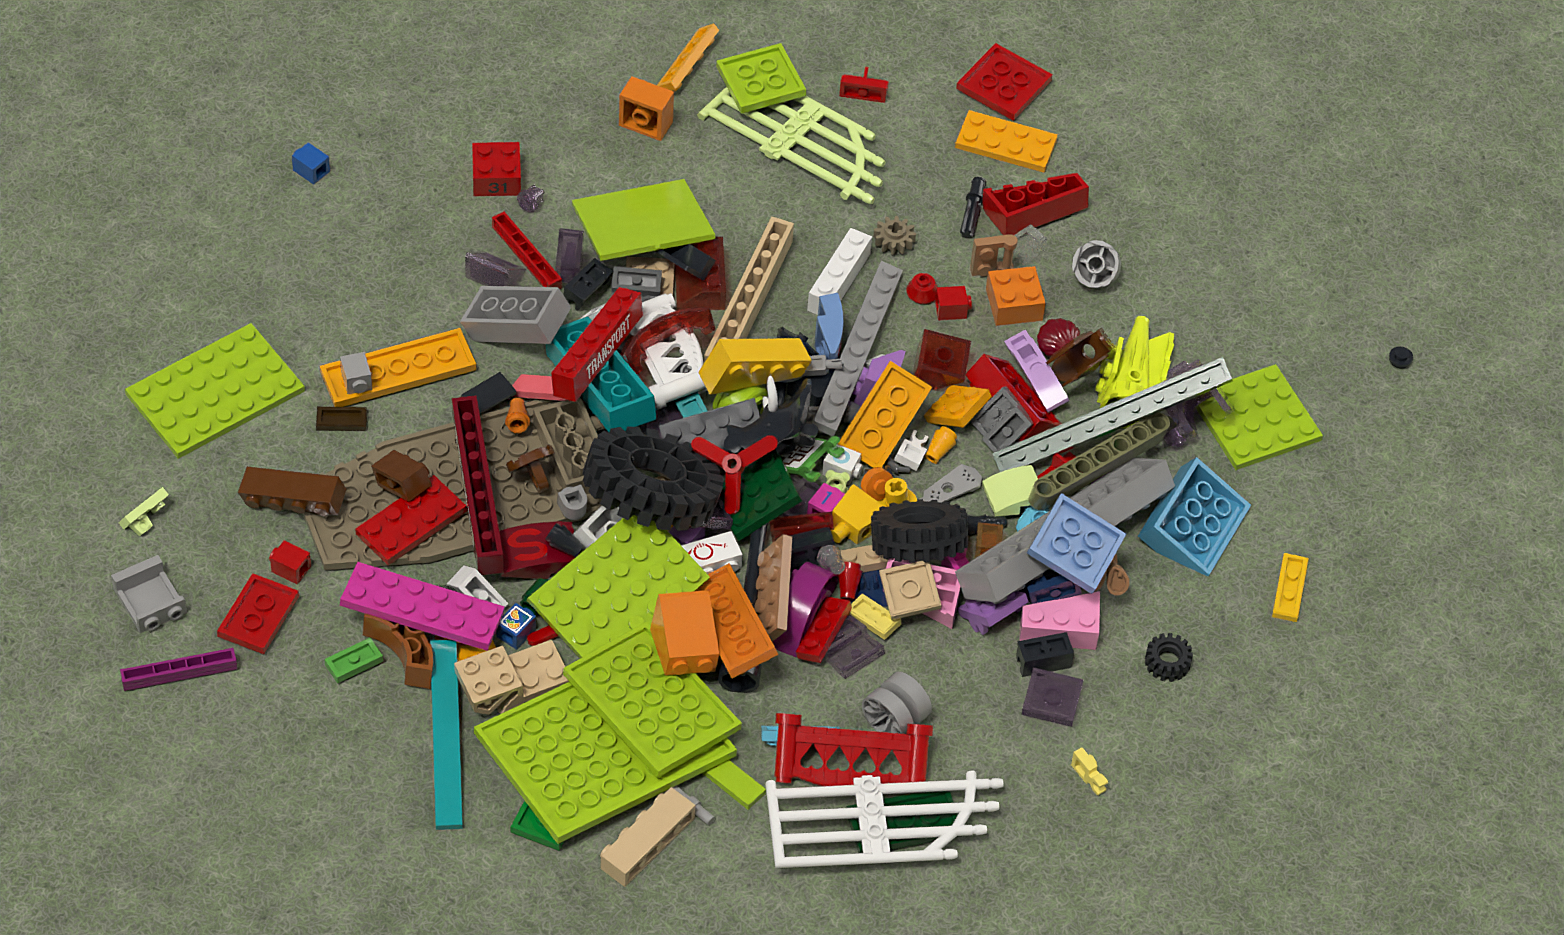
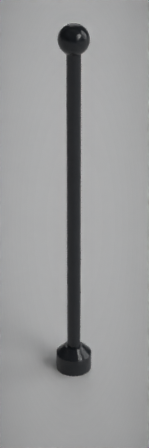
[718,382,787,693]

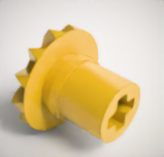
[878,478,917,507]

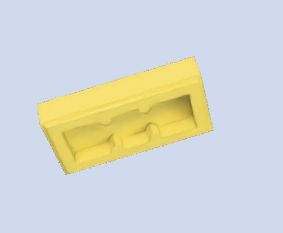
[848,594,901,640]

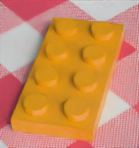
[955,110,1058,173]
[838,361,932,468]

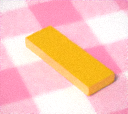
[1272,553,1309,622]

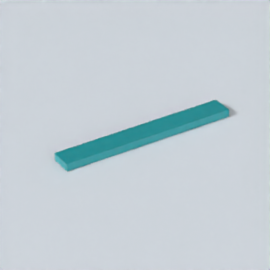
[430,640,463,830]

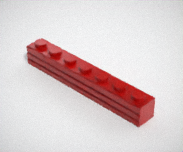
[492,211,562,289]

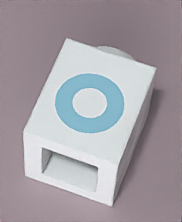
[822,444,863,485]

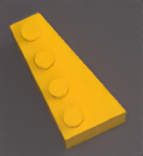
[698,338,812,395]

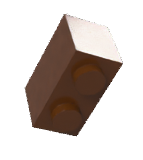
[371,450,431,502]

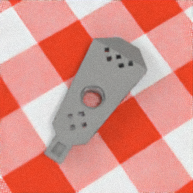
[920,464,982,503]

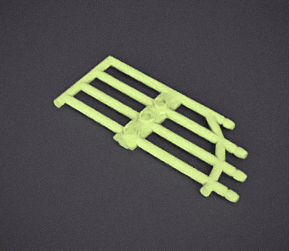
[697,87,886,204]

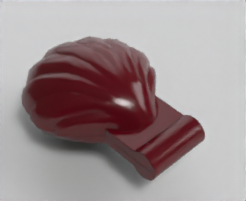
[1037,318,1080,359]

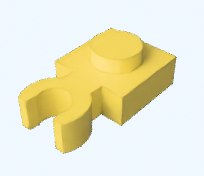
[1071,748,1108,795]

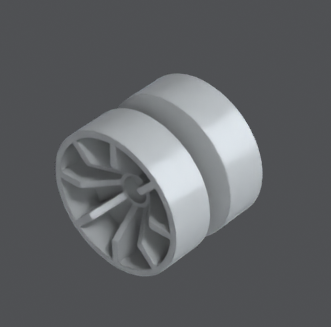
[862,672,932,734]

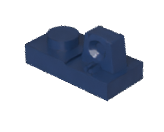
[1027,575,1082,604]

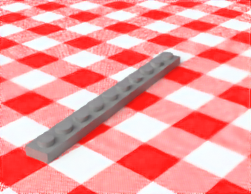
[812,261,903,436]

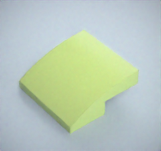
[982,465,1044,517]

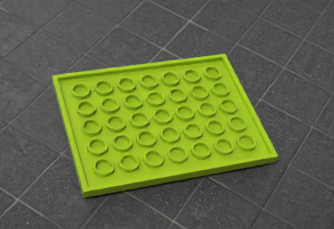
[474,682,737,844]

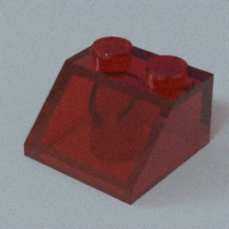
[913,329,971,390]

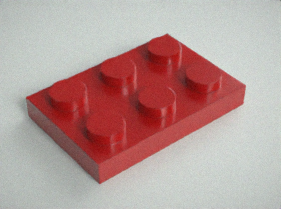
[217,573,299,654]

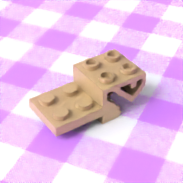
[454,640,569,715]

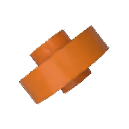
[861,467,893,501]

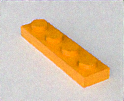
[657,23,719,92]

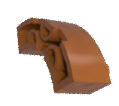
[362,614,433,689]

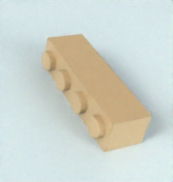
[600,787,696,887]

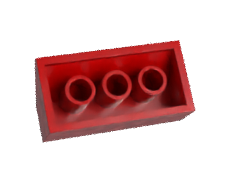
[965,354,1062,442]

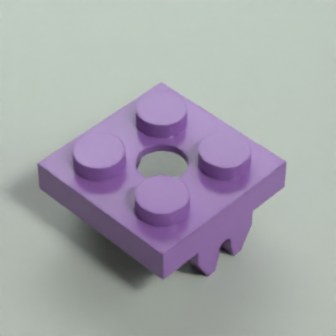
[957,591,1028,635]

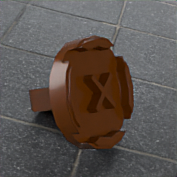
[506,444,555,493]

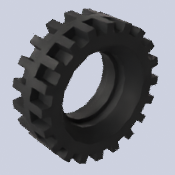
[871,499,968,563]

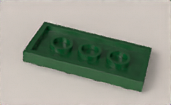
[846,791,962,853]

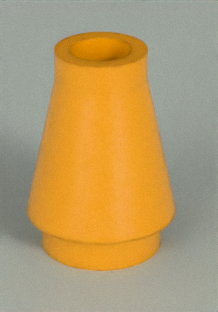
[925,426,957,464]

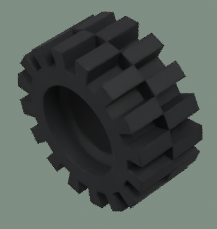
[1145,633,1193,682]

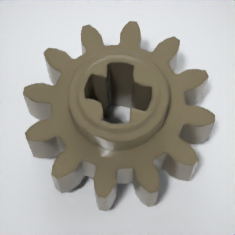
[873,216,916,255]

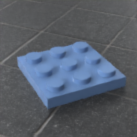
[1027,493,1126,594]

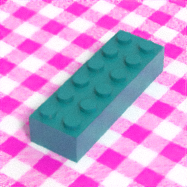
[545,316,656,432]

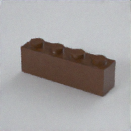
[238,466,347,516]

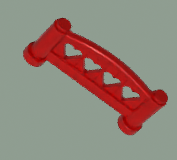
[774,713,933,793]

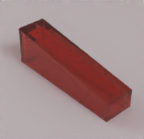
[770,511,834,542]

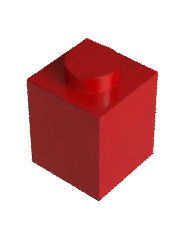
[935,286,972,321]
[269,540,311,584]

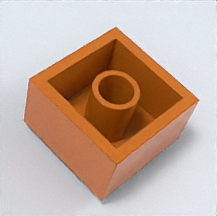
[619,76,674,141]
[986,266,1046,326]

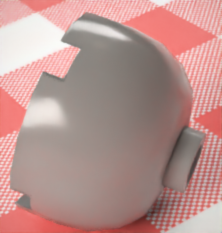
[1072,240,1122,289]

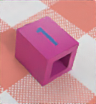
[807,483,845,527]

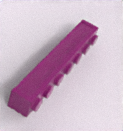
[120,647,237,691]

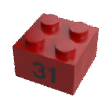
[472,142,521,196]

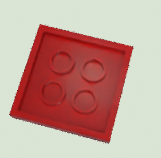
[956,43,1053,121]

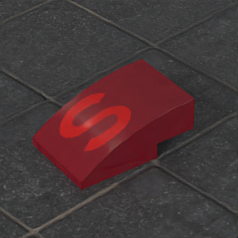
[499,521,580,579]

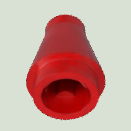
[838,562,863,601]

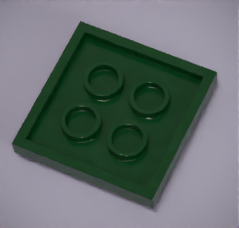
[718,449,803,541]

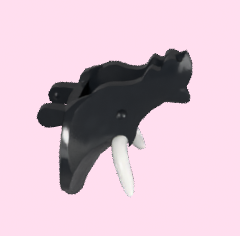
[723,376,818,455]

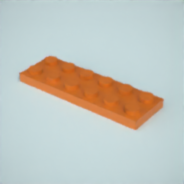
[696,563,778,678]

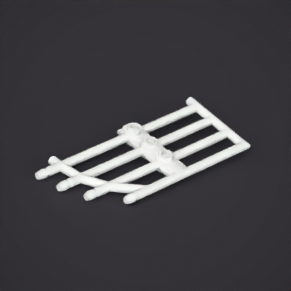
[765,771,1003,868]

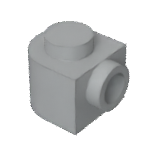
[557,485,587,520]

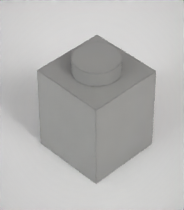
[340,352,372,394]

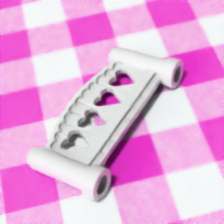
[630,293,706,410]

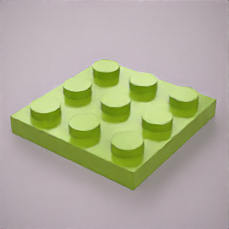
[716,43,806,114]

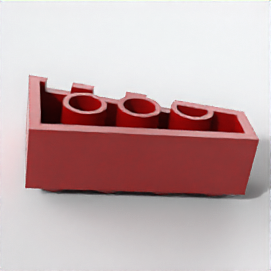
[983,173,1089,235]

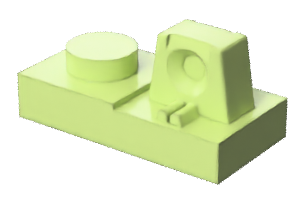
[118,487,169,536]

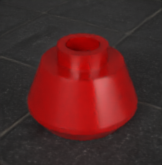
[906,273,938,304]

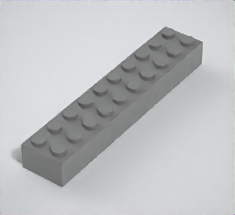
[955,458,1175,604]

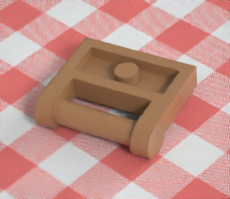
[970,235,1018,276]

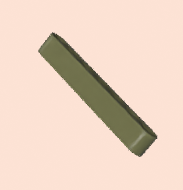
[1028,412,1170,510]

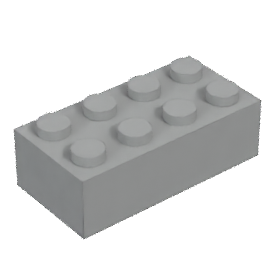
[460,286,571,344]

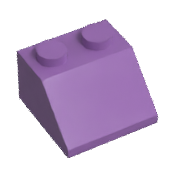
[852,350,906,406]

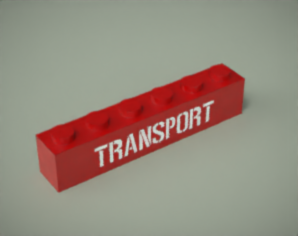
[551,287,643,402]

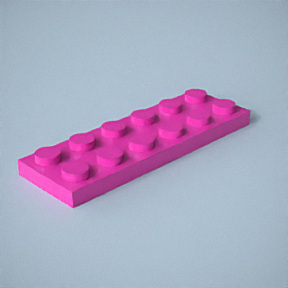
[340,562,505,651]

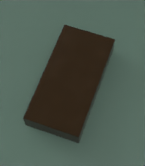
[316,406,367,431]

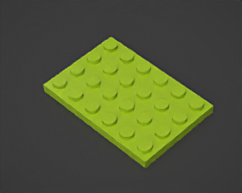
[125,323,305,459]
[527,515,710,658]
[563,622,742,778]

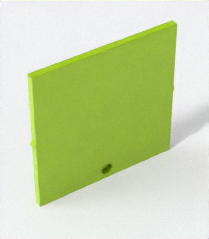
[572,179,715,261]

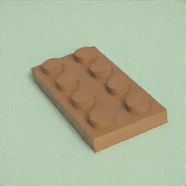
[754,534,792,641]

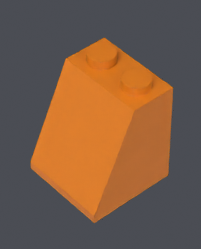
[650,590,719,675]

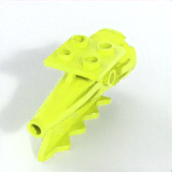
[1095,316,1174,429]

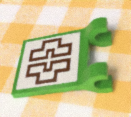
[780,436,845,482]

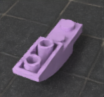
[1004,330,1069,412]

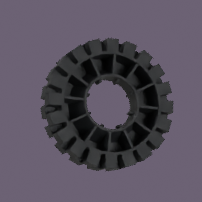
[582,426,724,531]

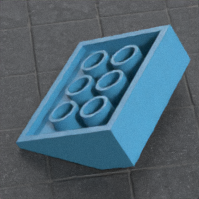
[1138,457,1251,576]

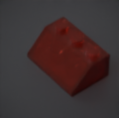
[675,237,726,310]

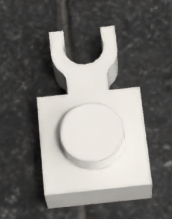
[894,430,928,471]

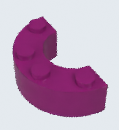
[772,562,839,658]

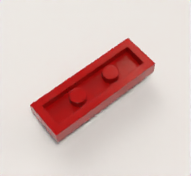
[795,596,852,663]

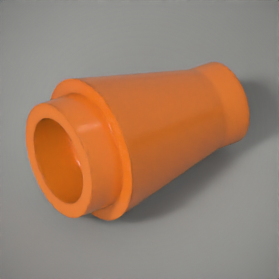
[505,398,530,433]

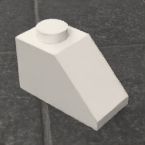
[447,566,508,607]

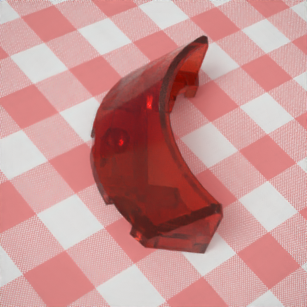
[620,307,716,374]

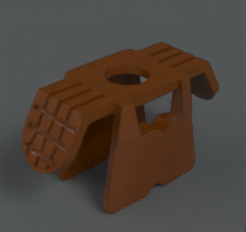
[1045,327,1116,387]

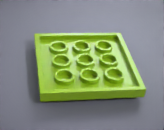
[1190,364,1323,470]

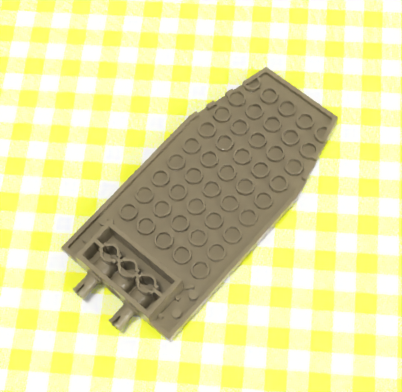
[303,397,606,570]

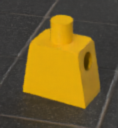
[831,484,883,544]

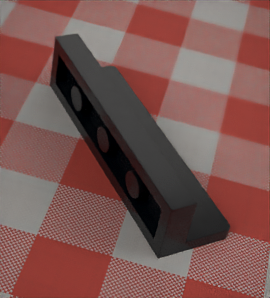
[655,244,716,281]

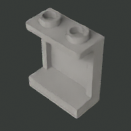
[111,555,187,634]

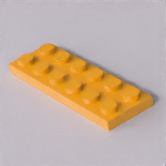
[320,328,476,407]

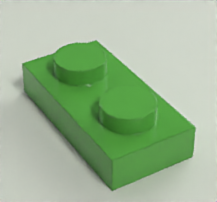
[324,638,383,684]

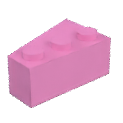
[883,558,962,629]
[1019,591,1100,650]

